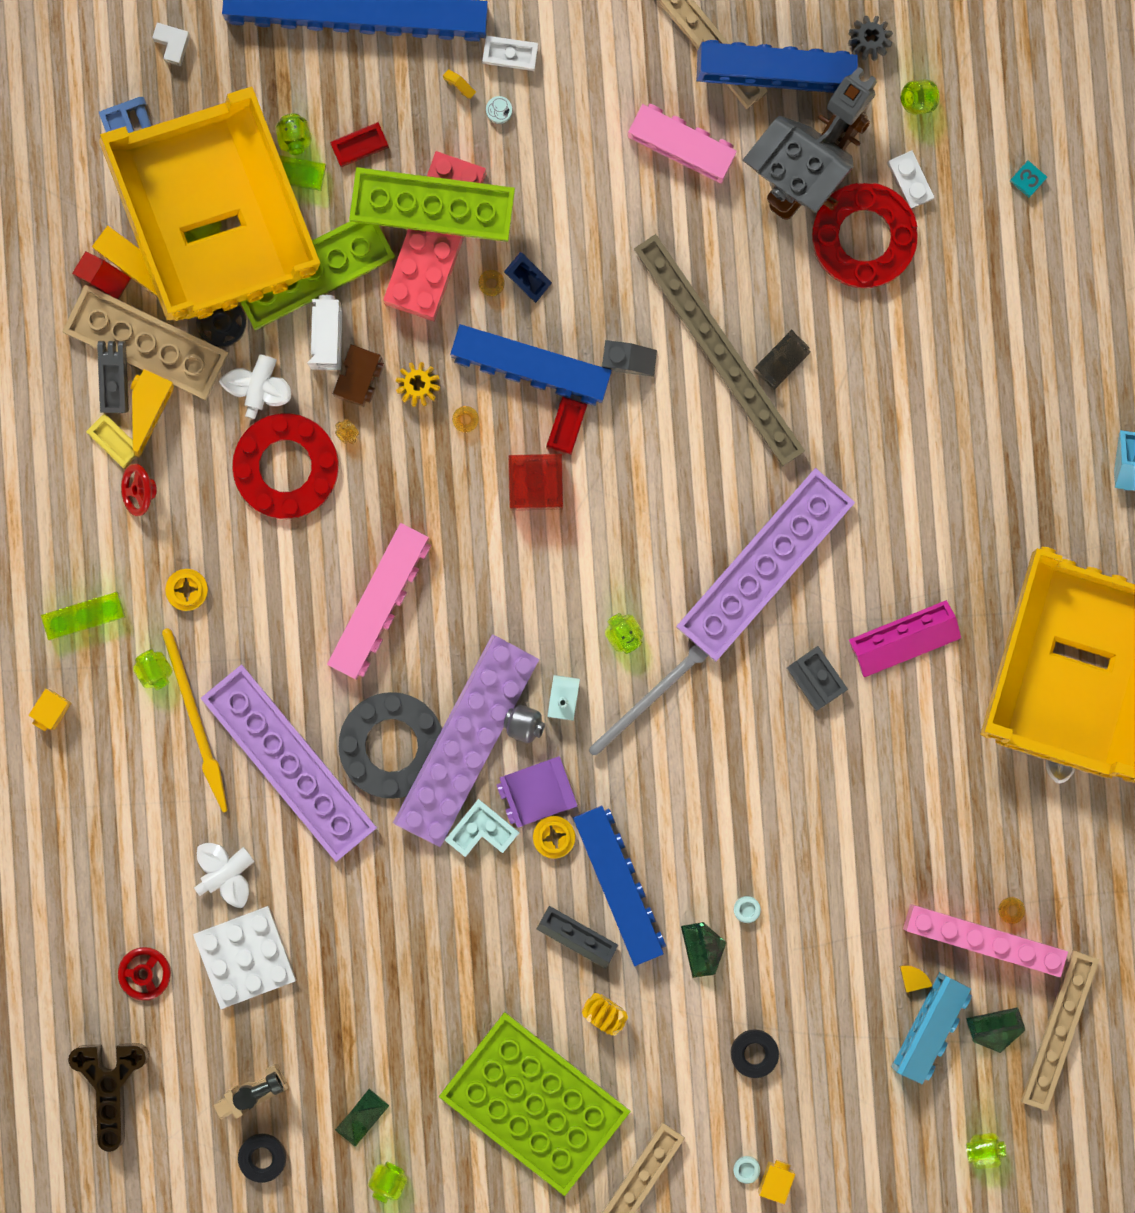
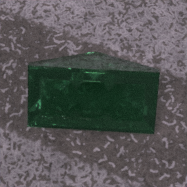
[681,922,727,978]
[966,1007,1025,1053]
[335,1088,389,1147]

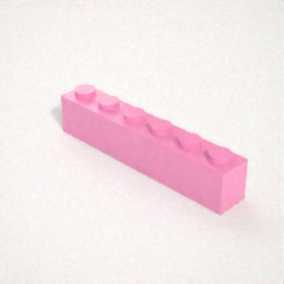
[327,523,431,680]
[903,904,1068,977]

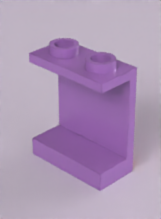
[496,756,577,828]

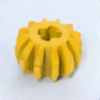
[395,362,440,407]
[582,993,628,1036]

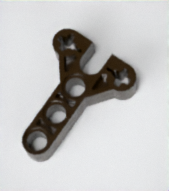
[68,1043,150,1152]

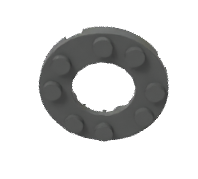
[338,692,442,799]

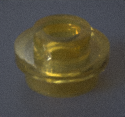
[478,270,505,296]
[452,406,479,433]
[335,419,359,444]
[998,897,1025,924]

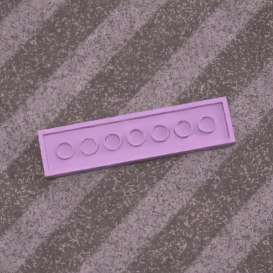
[676,468,855,662]
[393,634,539,847]
[201,664,377,862]

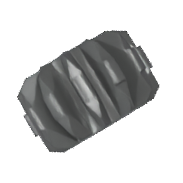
[848,16,893,61]

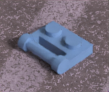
[99,97,152,133]

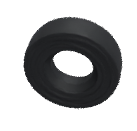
[731,1029,779,1078]
[238,1133,286,1183]

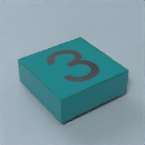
[1010,160,1047,198]

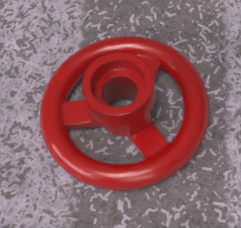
[121,463,157,516]
[118,947,171,1000]

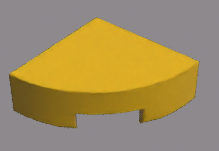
[443,69,476,99]
[899,965,932,993]

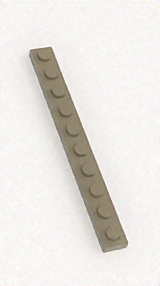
[634,234,805,467]

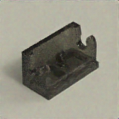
[753,329,811,390]

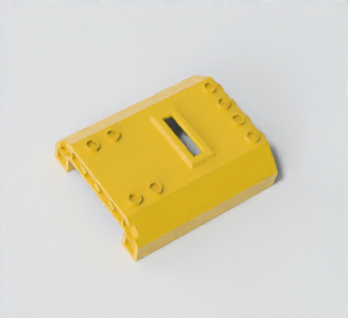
[99,86,320,321]
[980,547,1135,783]

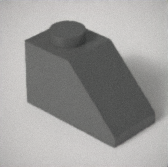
[602,340,657,377]

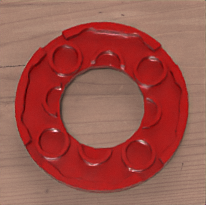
[812,183,918,289]
[232,413,339,519]

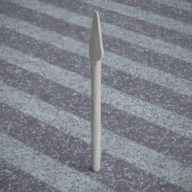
[589,644,708,755]

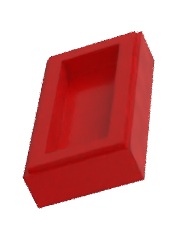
[330,122,389,168]
[546,396,588,455]

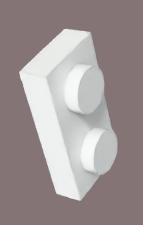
[482,36,538,71]
[887,150,934,209]

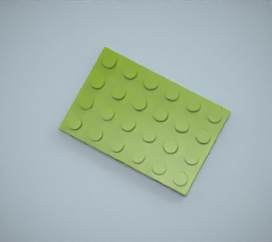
[439,1011,631,1196]

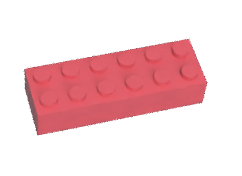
[383,151,486,322]

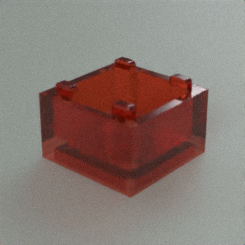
[509,454,563,511]

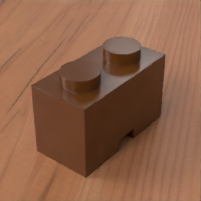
[332,344,384,407]

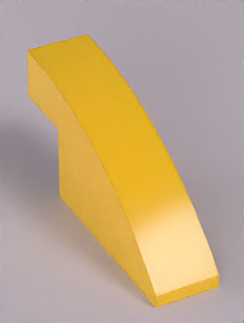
[92,225,158,297]

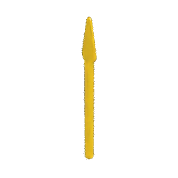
[162,628,228,812]

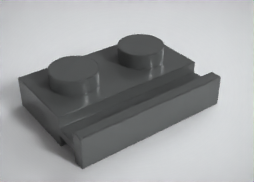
[786,646,848,711]

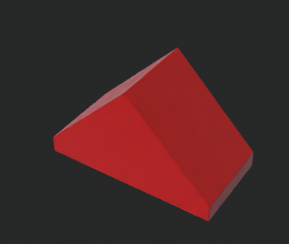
[72,251,131,300]

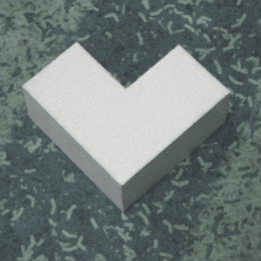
[152,23,190,66]

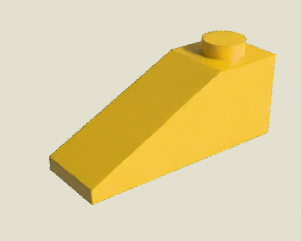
[131,369,174,458]

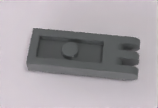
[97,341,129,413]

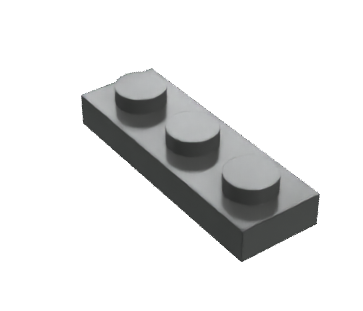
[536,906,618,969]

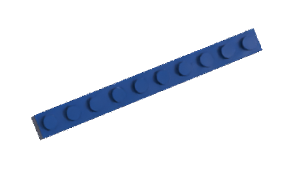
[222,0,488,42]

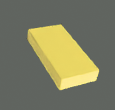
[86,413,137,469]

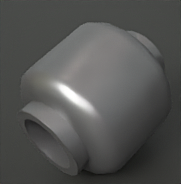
[504,705,545,743]

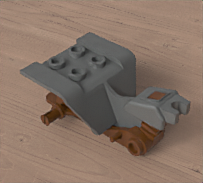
[743,67,877,220]

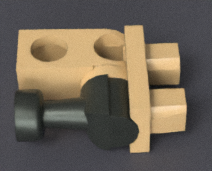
[214,1063,289,1119]

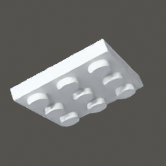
[193,906,296,1009]

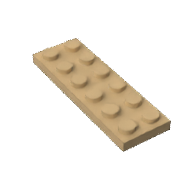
[62,284,229,401]

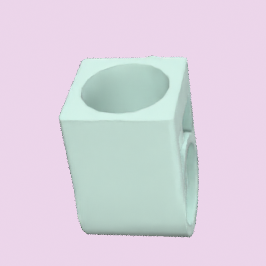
[547,675,580,721]

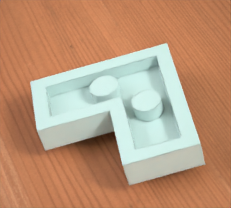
[445,799,520,857]

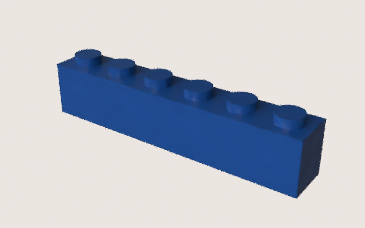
[696,40,858,93]
[450,324,612,406]
[573,805,666,967]

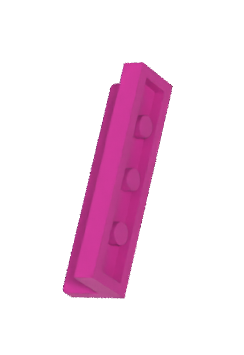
[849,600,961,677]

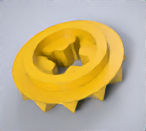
[165,569,208,611]
[533,816,575,859]

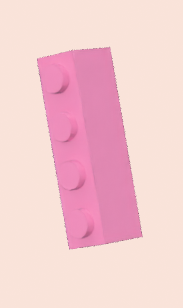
[628,104,737,184]

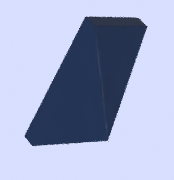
[504,252,552,303]

